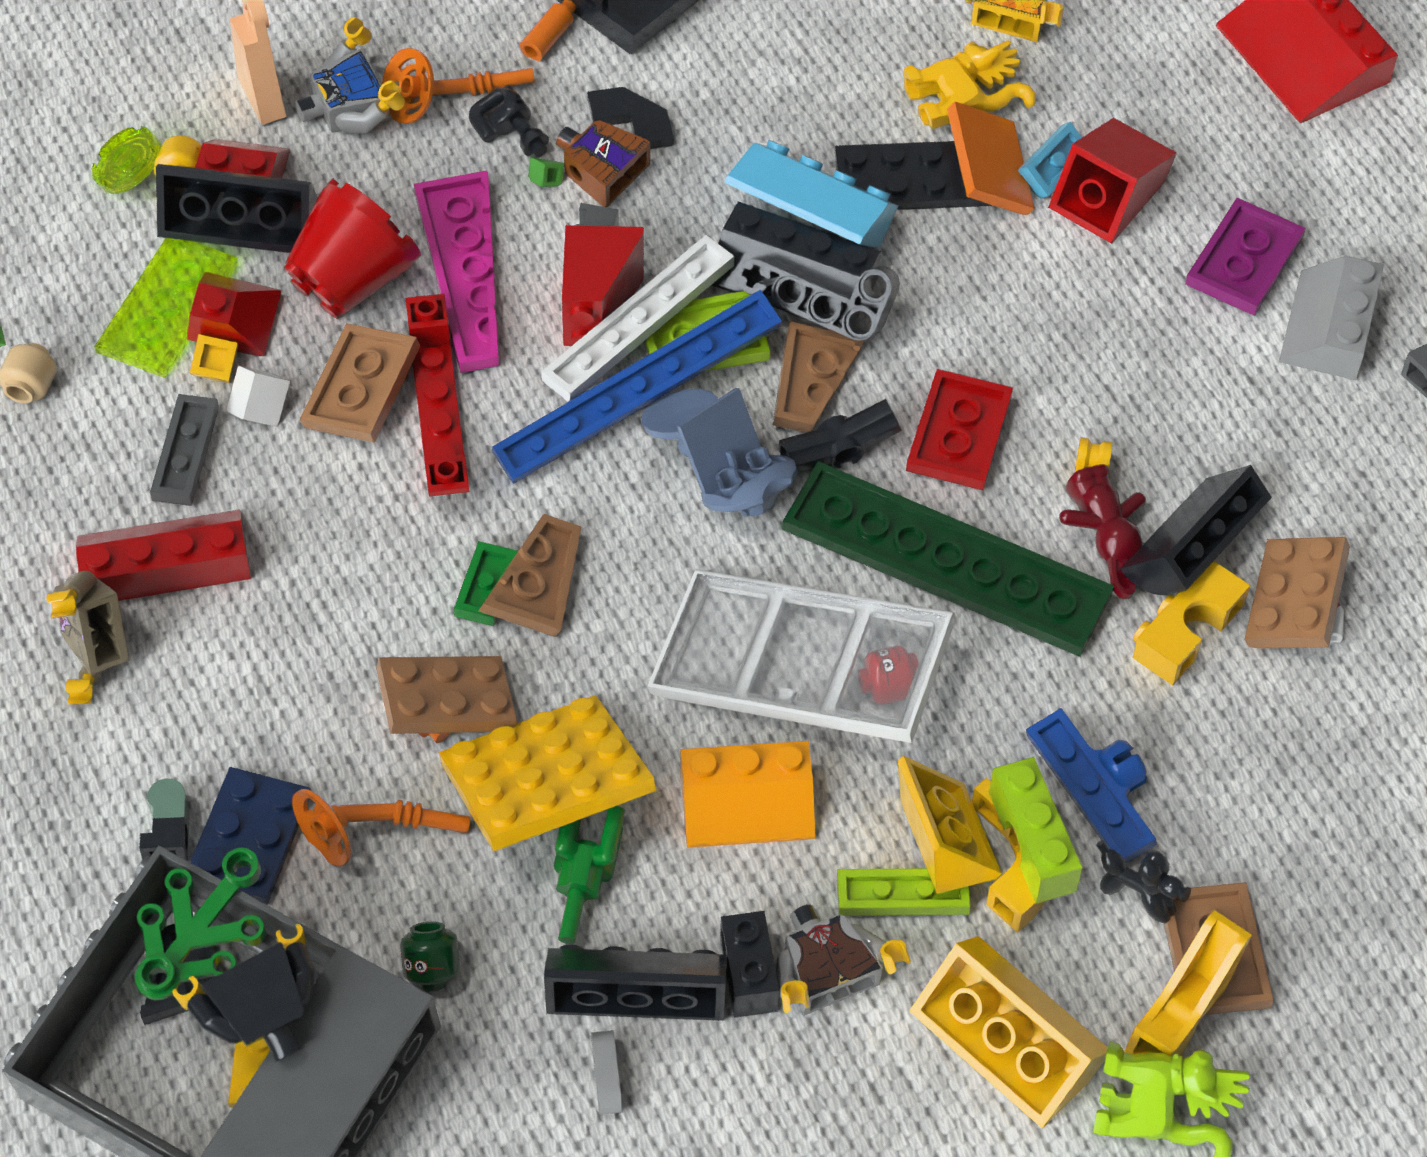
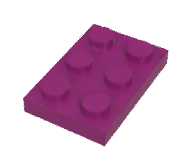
[1185,198,1306,316]

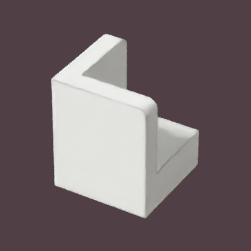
[227,365,290,426]

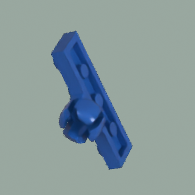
[1026,708,1157,864]

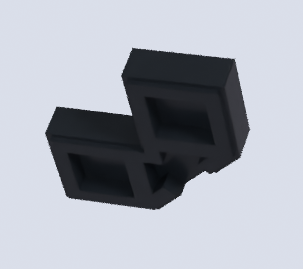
[587,87,674,149]

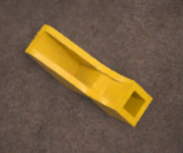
[1124,910,1252,1056]

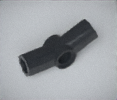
[778,398,902,472]

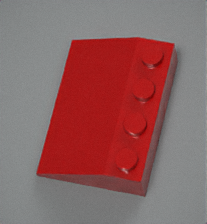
[1216,0,1398,124]

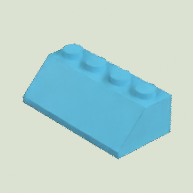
[725,140,899,247]

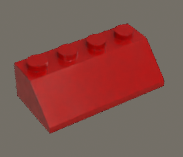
[76,509,251,601]

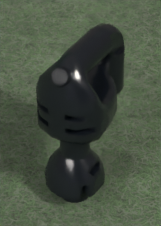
[469,85,549,157]

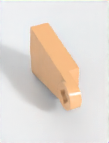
[229,0,286,125]

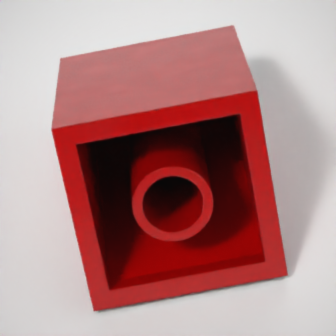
[1048,117,1177,244]
[562,225,644,346]

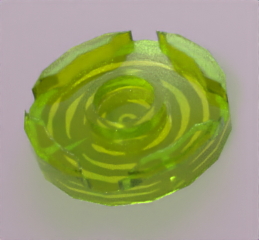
[92,126,161,194]

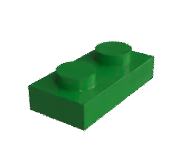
[454,541,518,626]

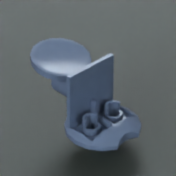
[641,388,798,517]

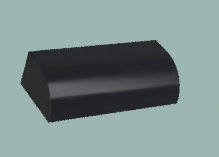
[1120,465,1272,595]

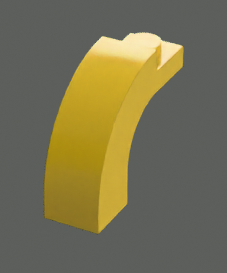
[972,778,1045,933]

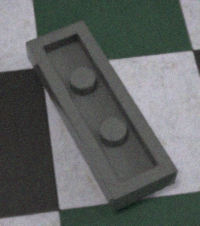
[150,394,219,506]

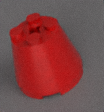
[284,178,421,319]

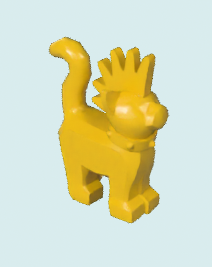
[903,40,1036,129]

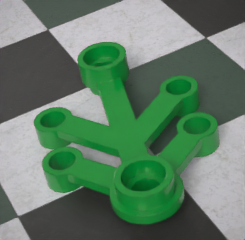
[135,848,266,1000]

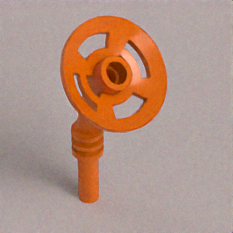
[382,48,535,124]
[292,789,470,867]

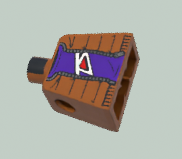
[556,120,650,207]

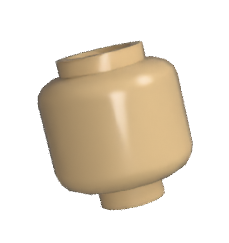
[0,343,57,404]

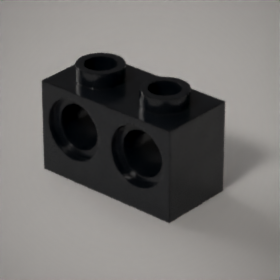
[720,911,780,1018]

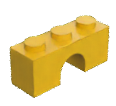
[1132,561,1251,686]

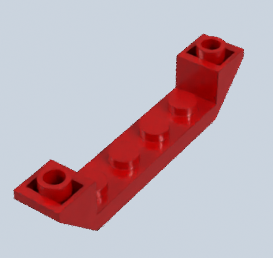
[405,294,470,497]

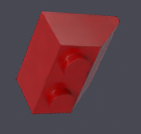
[195,139,290,178]

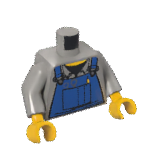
[295,17,405,134]

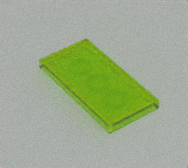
[94,238,239,378]

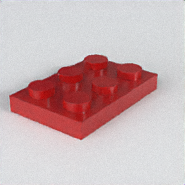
[906,369,1013,490]

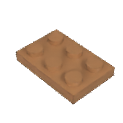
[300,323,420,443]
[1244,537,1350,648]
[376,656,517,734]
[1164,882,1274,1015]

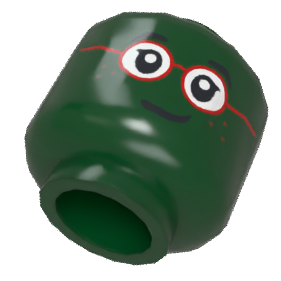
[400,921,460,991]

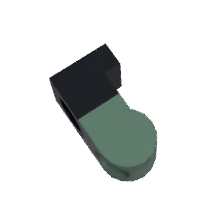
[139,778,189,861]

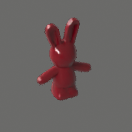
[1059,464,1146,599]

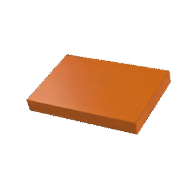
[947,101,1035,215]

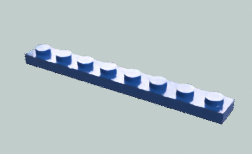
[492,289,782,484]

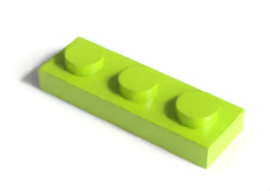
[837,868,970,916]

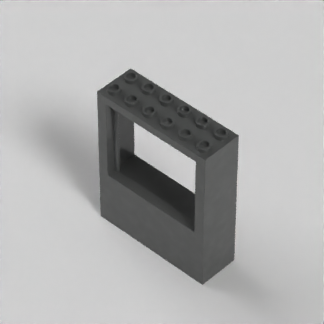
[2,845,441,1157]

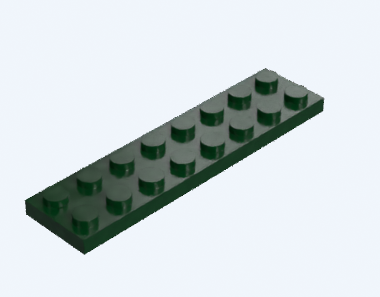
[782,461,1114,657]

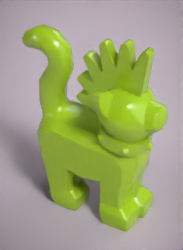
[1093,1041,1250,1157]

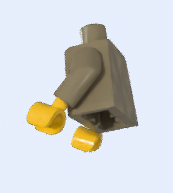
[46,571,129,704]

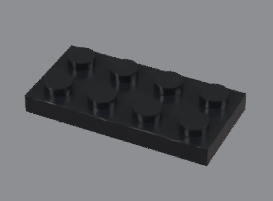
[834,141,992,210]

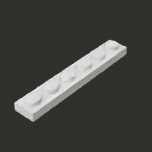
[541,235,734,402]

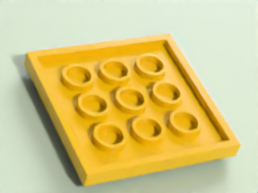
[438,695,657,852]

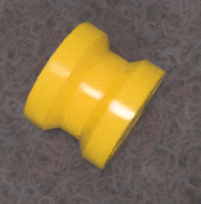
[1075,437,1113,471]

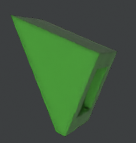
[528,157,564,187]

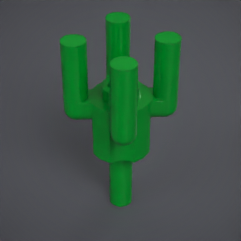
[554,806,625,944]

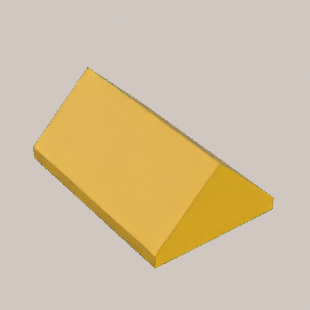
[897,755,1002,894]

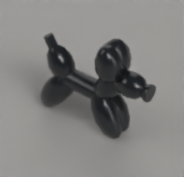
[1096,841,1191,924]

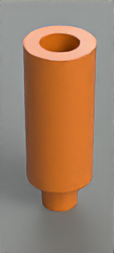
[520,0,576,62]

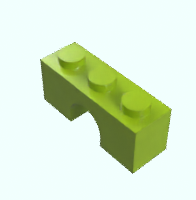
[989,757,1082,904]

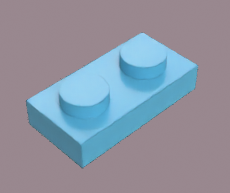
[1018,122,1082,199]

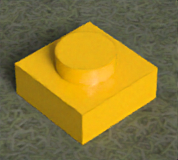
[190,334,238,383]

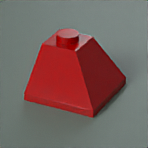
[187,272,282,356]

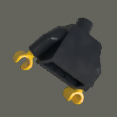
[172,924,315,1062]

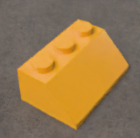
[680,741,816,848]

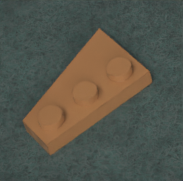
[772,321,865,433]
[479,514,581,637]

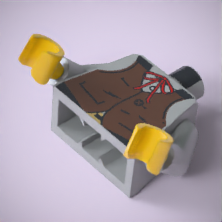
[775,904,911,1016]

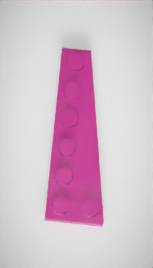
[414,171,499,373]

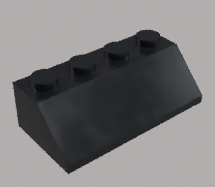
[156,164,318,253]
[712,201,881,320]
[544,945,726,1021]

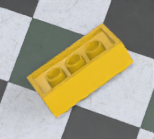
[909,936,1108,1128]

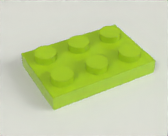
[644,291,770,372]

